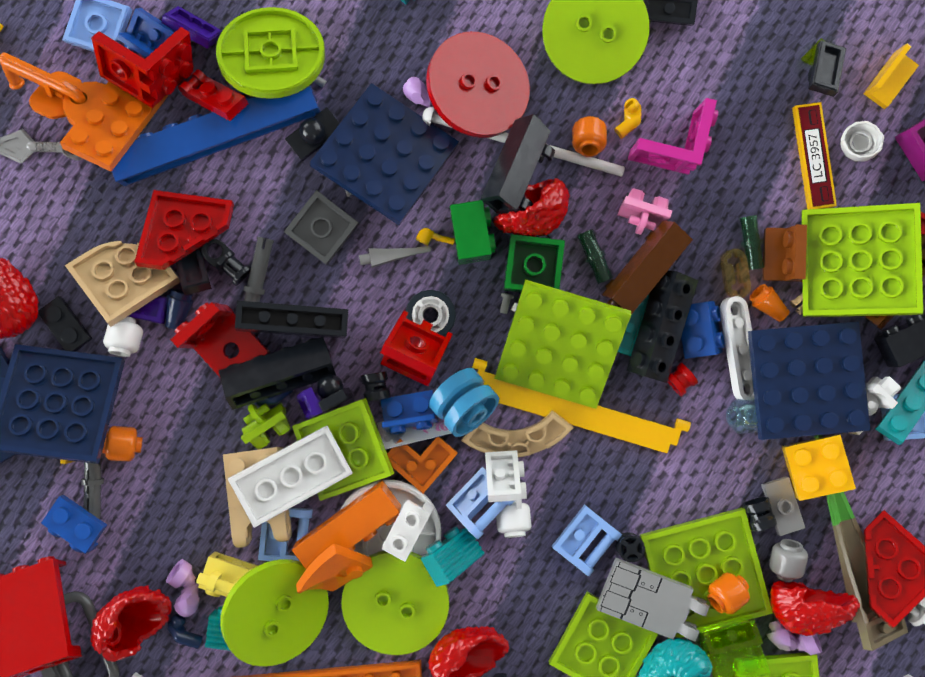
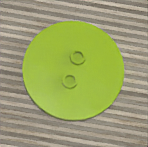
[542,0,649,84]
[216,7,325,99]
[341,551,449,655]
[220,559,329,667]

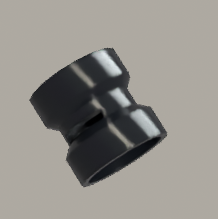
[360,371,391,401]
[743,497,777,531]

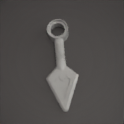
[0,129,83,164]

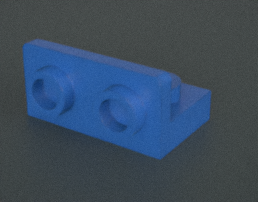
[381,390,439,434]

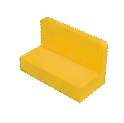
[863,43,919,109]

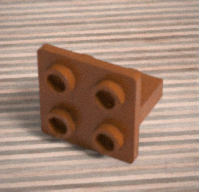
[763,224,807,282]

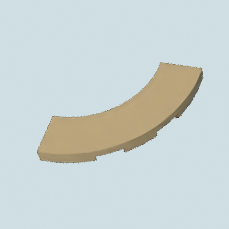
[461,410,574,457]

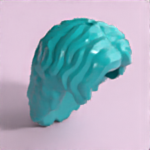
[637,637,713,677]

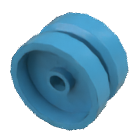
[429,368,500,437]

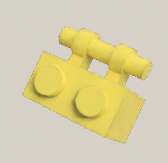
[196,552,258,597]

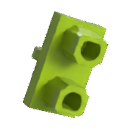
[241,403,291,450]

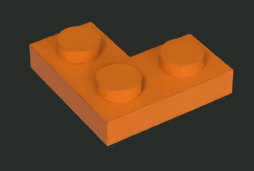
[387,436,458,494]

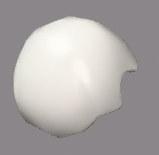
[840,121,884,162]

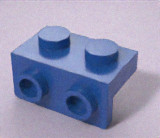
[117,8,175,58]
[681,301,725,359]
[41,495,107,554]

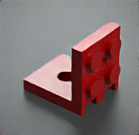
[91,27,194,108]
[170,302,270,377]
[380,311,453,386]

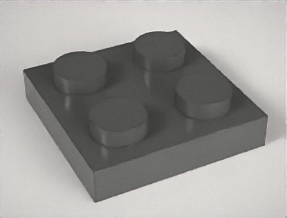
[284,190,359,265]

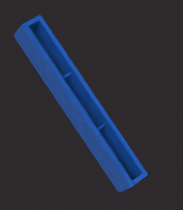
[112,84,321,186]

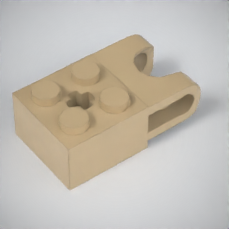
[223,447,292,548]

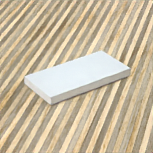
[228,425,353,528]

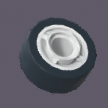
[406,290,456,336]

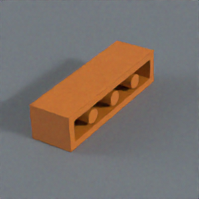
[292,480,401,569]

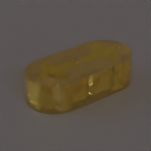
[720,249,751,298]

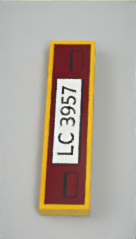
[792,102,837,210]

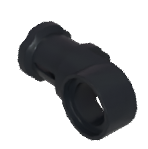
[202,239,251,286]

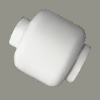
[103,317,143,357]
[496,501,532,538]

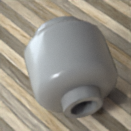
[769,539,808,582]

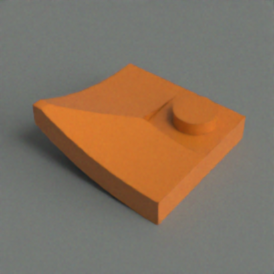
[296,544,373,593]

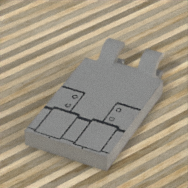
[596,557,710,641]

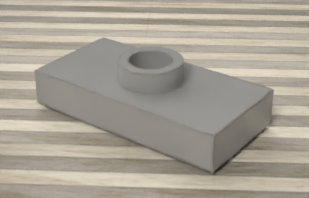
[761,476,805,536]

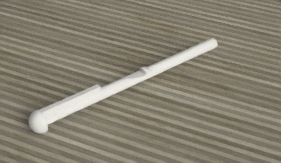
[422,106,625,177]

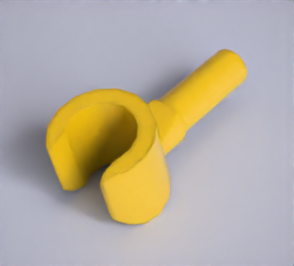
[416,228,455,246]

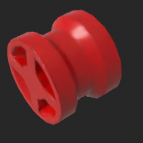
[667,363,698,397]

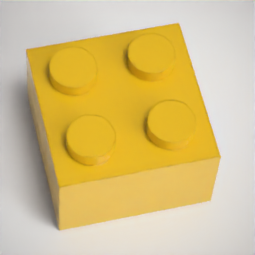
[782,434,856,501]

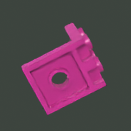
[628,98,718,175]

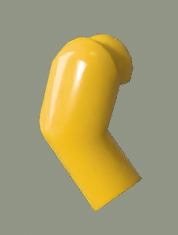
[614,98,642,139]

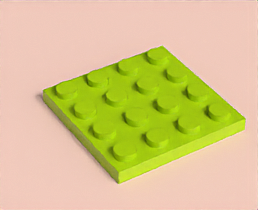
[802,203,923,317]
[494,279,631,409]
[640,508,773,639]

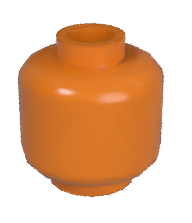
[572,116,607,157]
[102,426,143,462]
[707,572,750,614]

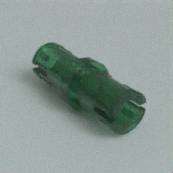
[740,215,764,270]
[577,229,613,284]

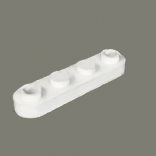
[720,296,755,402]

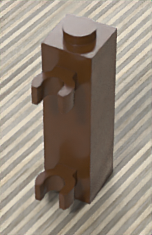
[602,221,693,315]

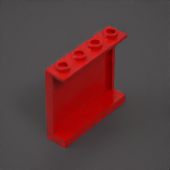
[0,556,82,677]

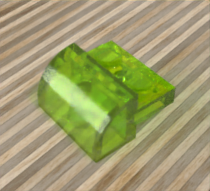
[699,616,771,677]

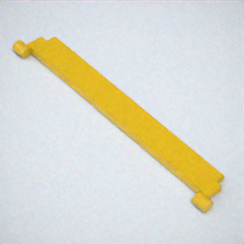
[472,358,691,453]

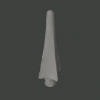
[359,246,432,268]

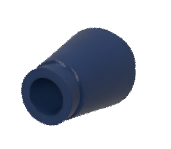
[165,289,194,329]

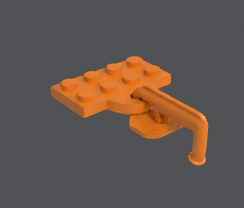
[0,53,168,172]

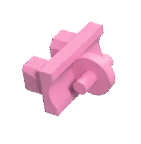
[618,188,672,235]

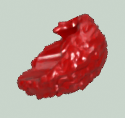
[493,178,570,237]
[0,258,39,339]
[770,581,860,636]
[90,585,172,662]
[428,626,509,677]

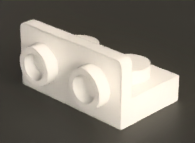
[485,450,527,509]
[382,500,435,562]

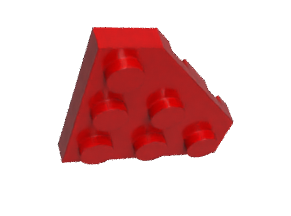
[134,190,234,270]
[864,510,925,628]

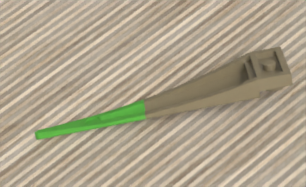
[814,435,908,651]

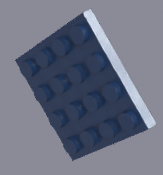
[310,83,459,226]
[748,322,870,440]
[0,344,125,464]

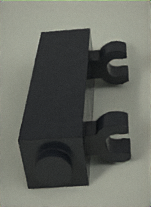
[481,114,555,215]

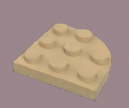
[65,241,180,327]

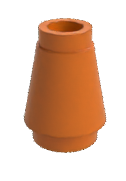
[749,284,790,322]

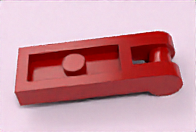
[178,69,249,121]

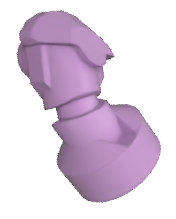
[403,77,433,107]
[166,559,200,617]
[766,620,822,655]

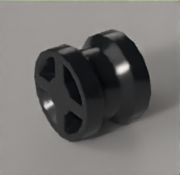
[615,532,645,563]

